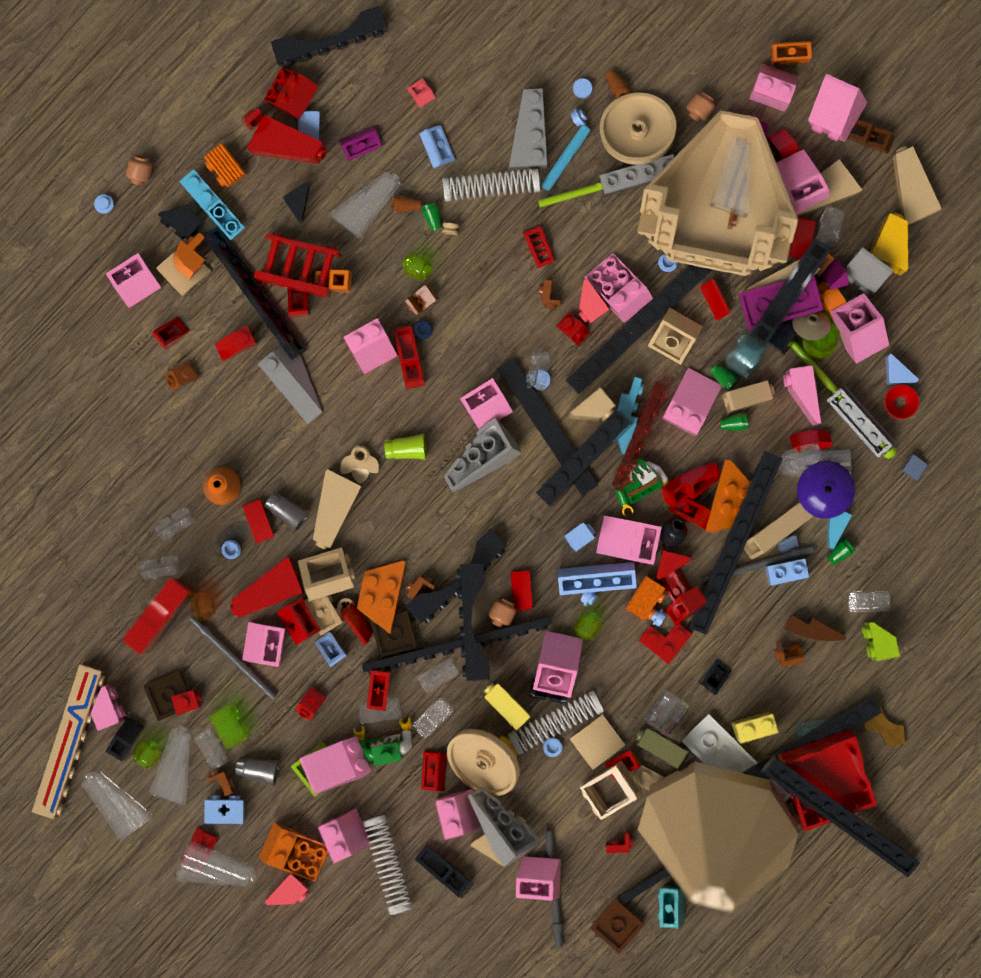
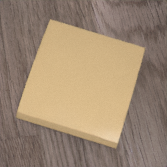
[156,252,212,297]
[570,714,625,770]

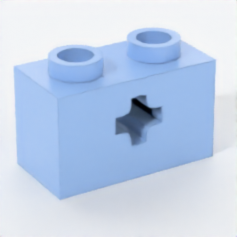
[564,522,595,552]
[765,559,809,585]
[204,795,245,824]

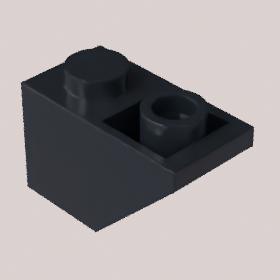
[158,209,204,240]
[105,717,144,761]

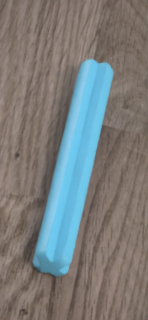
[541,125,590,191]

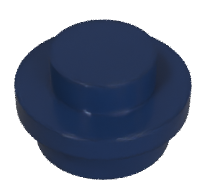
[413,320,433,340]

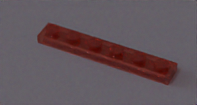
[612,381,667,492]

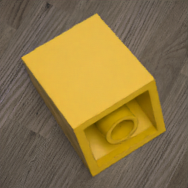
[870,212,908,276]

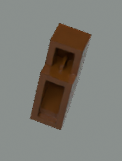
[847,120,895,154]
[783,615,846,641]

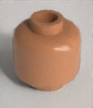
[687,92,715,122]
[126,156,152,185]
[489,598,517,628]

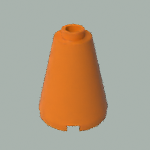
[203,467,241,505]

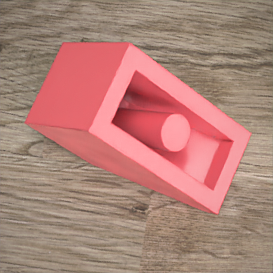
[578,279,609,324]
[264,873,309,905]

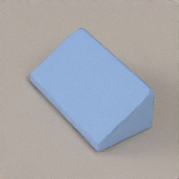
[298,111,320,140]
[420,125,455,168]

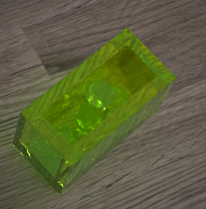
[208,705,250,750]

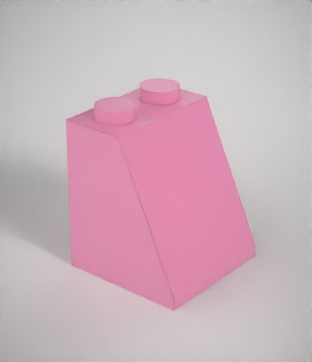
[749,63,798,112]
[808,74,867,142]
[831,293,889,364]
[344,318,397,374]
[533,631,583,698]
[435,789,482,839]
[318,808,371,863]

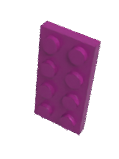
[739,275,823,331]

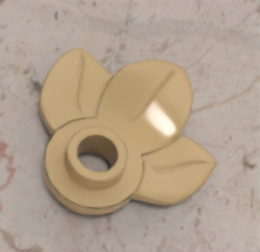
[340,445,379,484]

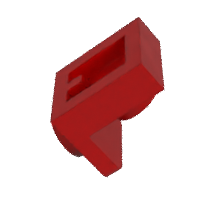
[605,832,633,853]

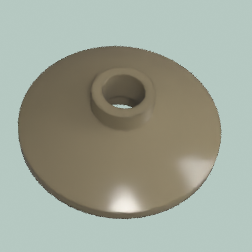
[792,311,831,340]

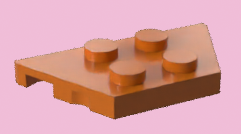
[705,460,750,533]
[357,561,406,634]

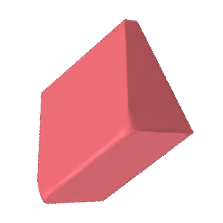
[407,78,435,107]

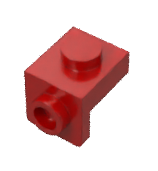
[556,312,590,346]
[295,686,327,721]
[171,689,203,715]

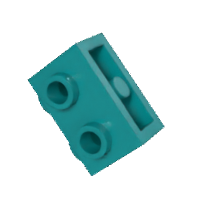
[658,884,685,928]

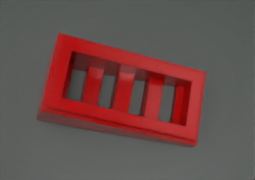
[241,108,263,130]
[522,225,555,268]

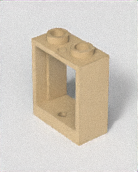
[298,547,355,601]
[580,761,643,820]

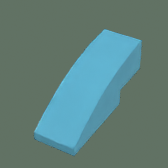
[827,512,852,549]

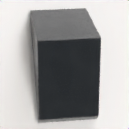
[283,182,310,223]
[698,659,732,696]

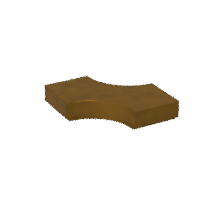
[864,708,906,746]

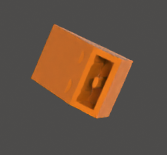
[258,823,328,882]

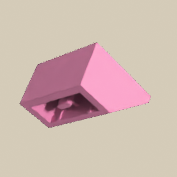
[106,253,161,308]
[460,378,513,429]
[242,622,286,667]
[91,685,126,731]
[516,856,561,901]

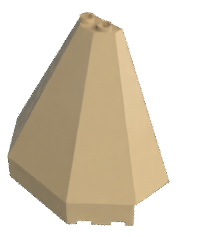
[637,110,798,276]
[638,762,798,911]

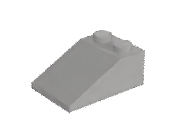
[844,247,894,296]

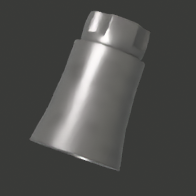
[265,492,310,533]
[235,757,280,786]

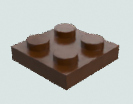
[590,898,645,954]

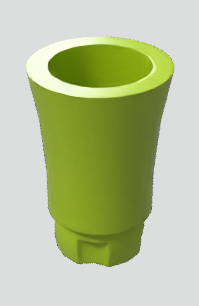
[384,433,427,460]

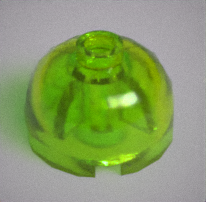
[802,323,840,359]

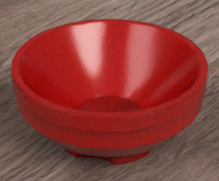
[884,385,919,420]

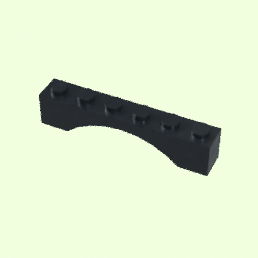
[271,6,387,68]
[749,238,831,346]
[536,410,633,506]
[406,529,506,624]
[457,563,490,681]

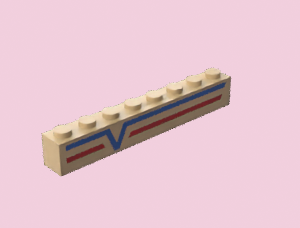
[32,664,106,819]

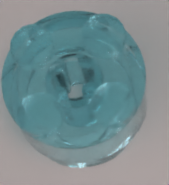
[726,334,767,379]

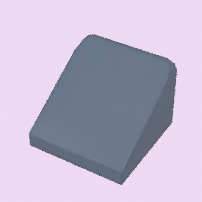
[901,454,927,481]
[777,535,799,554]

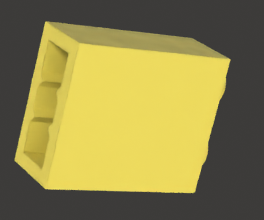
[484,682,531,730]
[731,712,778,743]

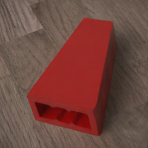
[246,115,328,164]
[230,557,304,618]

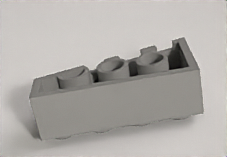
[509,88,547,170]

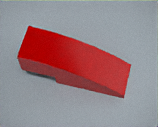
[393,325,425,390]
[660,463,720,508]

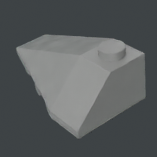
[258,346,322,424]
[444,418,522,492]
[468,787,541,867]

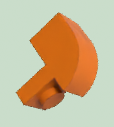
[173,233,205,280]
[315,270,352,293]
[817,280,847,323]

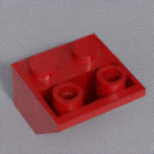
[263,68,318,119]

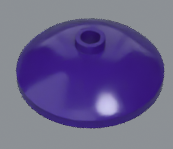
[797,461,855,519]

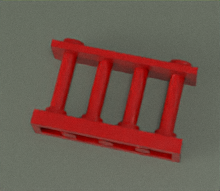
[254,232,342,299]

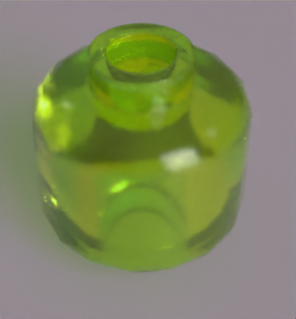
[402,253,432,281]
[573,612,602,642]
[133,740,162,769]

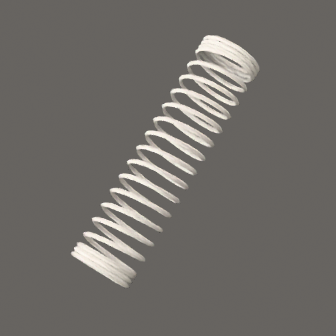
[443,168,540,202]
[508,690,604,755]
[362,815,413,915]

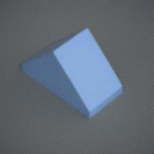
[885,354,919,385]
[314,631,347,667]

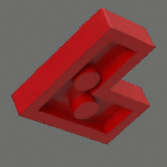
[638,624,692,664]

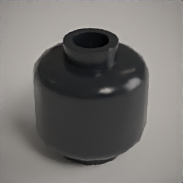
[660,519,687,547]

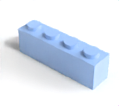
[557,562,637,595]

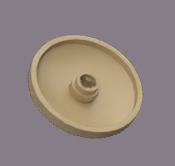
[600,93,676,165]
[447,729,520,796]

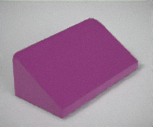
[339,126,383,161]
[821,259,849,290]

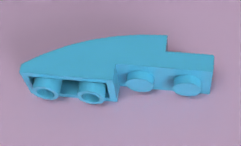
[179,169,245,240]
[617,377,644,455]

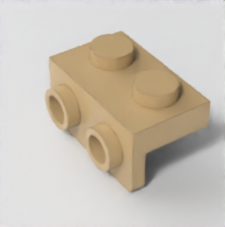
[304,595,343,636]

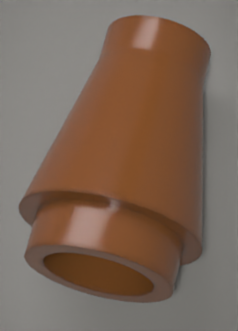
[605,69,630,99]
[392,194,421,213]

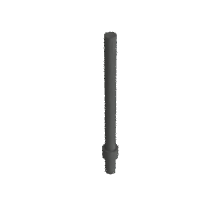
[701,545,814,584]
[189,615,277,700]
[545,830,564,947]

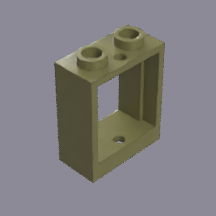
[635,727,687,768]

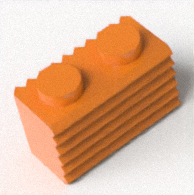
[770,41,812,66]
[204,143,247,189]
[625,576,666,621]

